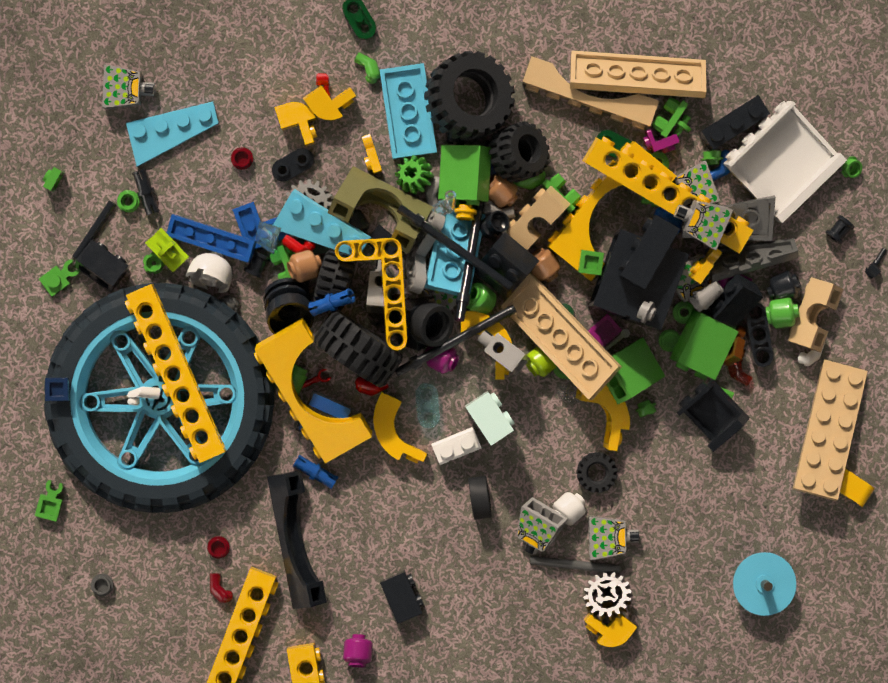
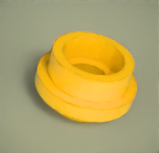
[454,204,477,221]

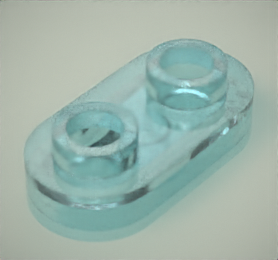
[415,383,440,428]

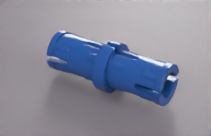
[309,288,355,316]
[293,455,338,489]

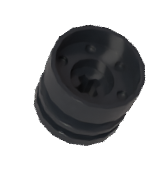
[263,278,315,334]

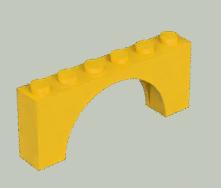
[547,141,676,281]
[254,318,372,463]

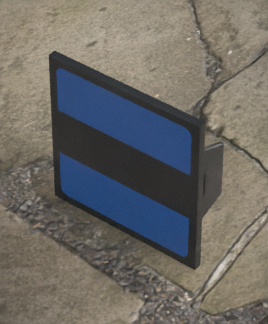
[296,390,354,433]

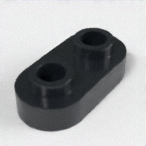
[272,148,314,182]

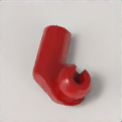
[281,235,316,253]
[355,377,389,396]

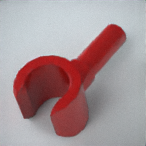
[316,73,331,98]
[302,369,331,389]

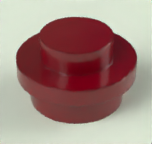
[231,147,253,170]
[207,536,230,559]

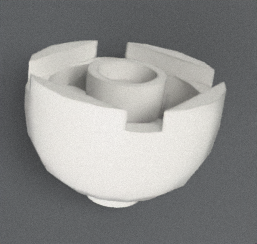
[186,251,233,293]

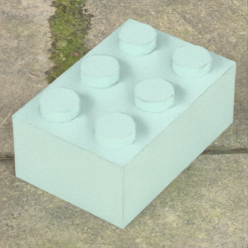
[465,391,515,445]

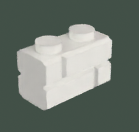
[431,427,482,465]

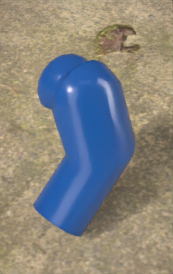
[710,150,730,182]

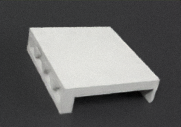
[723,101,847,223]

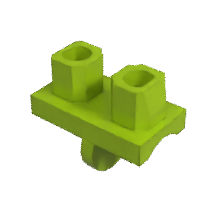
[145,228,189,272]

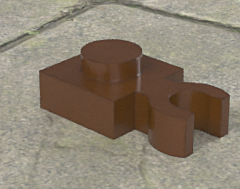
[723,325,746,367]

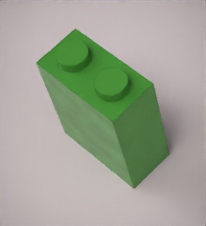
[438,145,491,206]
[670,310,739,381]
[606,338,665,404]

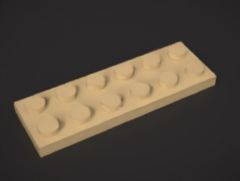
[570,51,706,98]
[501,274,622,400]
[793,359,868,501]

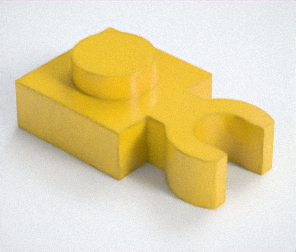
[362,134,382,174]
[689,248,722,284]

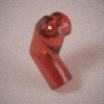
[728,359,753,386]

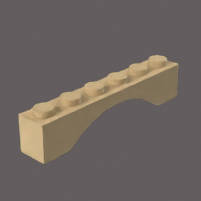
[522,56,659,130]

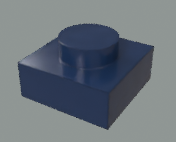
[45,378,70,401]

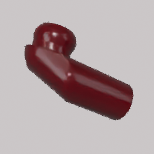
[210,573,233,604]

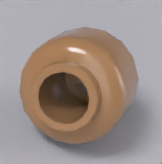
[489,175,518,208]
[531,248,561,282]
[287,250,322,283]

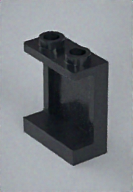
[676,379,750,452]

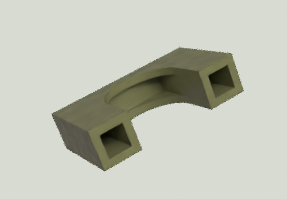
[328,166,433,254]

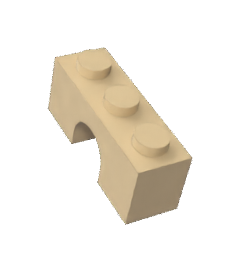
[506,186,570,250]
[788,277,844,353]

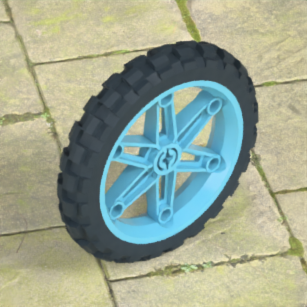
[44,283,275,513]

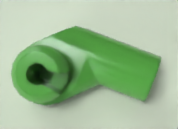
[354,52,380,84]

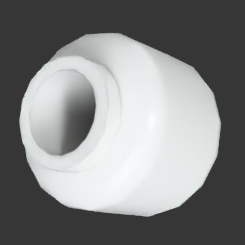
[553,492,586,526]

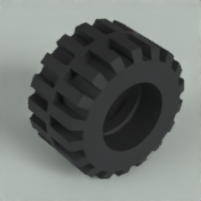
[489,121,550,183]
[313,249,357,311]

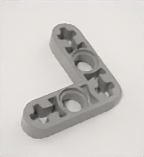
[406,212,445,294]

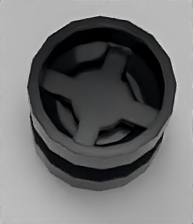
[480,210,510,239]

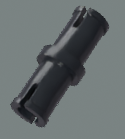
[132,168,160,216]

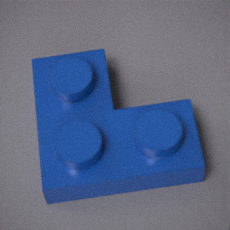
[232,202,290,249]

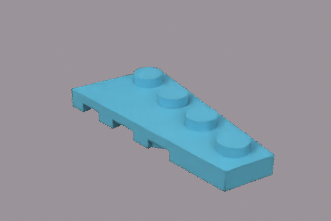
[126,102,219,167]
[271,189,371,255]

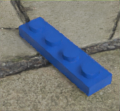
[166,214,257,263]

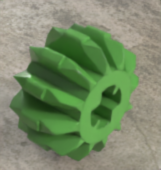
[395,155,434,194]

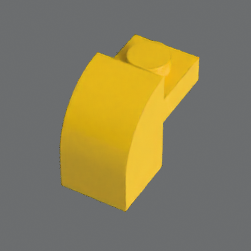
[303,85,356,120]
[274,102,317,146]
[584,613,637,647]

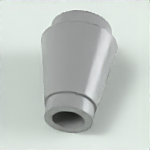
[689,281,724,312]

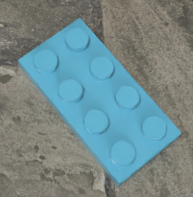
[380,63,437,159]
[424,204,485,296]

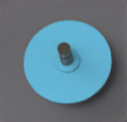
[733,552,796,616]

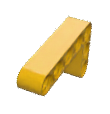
[335,238,407,350]

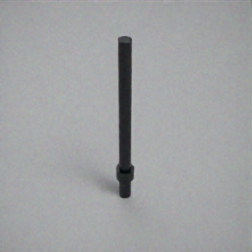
[455,202,484,322]
[397,204,513,290]
[395,304,517,377]

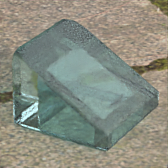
[255,222,281,254]

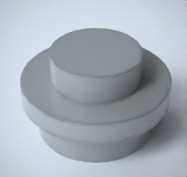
[637,301,657,324]

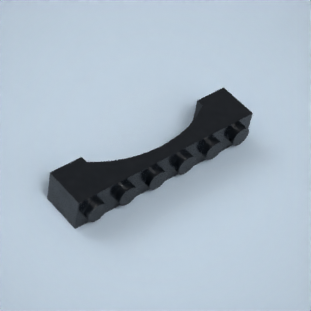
[267,470,327,609]

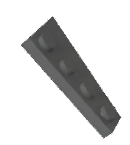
[682,195,776,241]
[705,238,798,282]

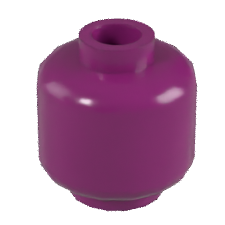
[425,346,459,374]
[343,634,373,668]

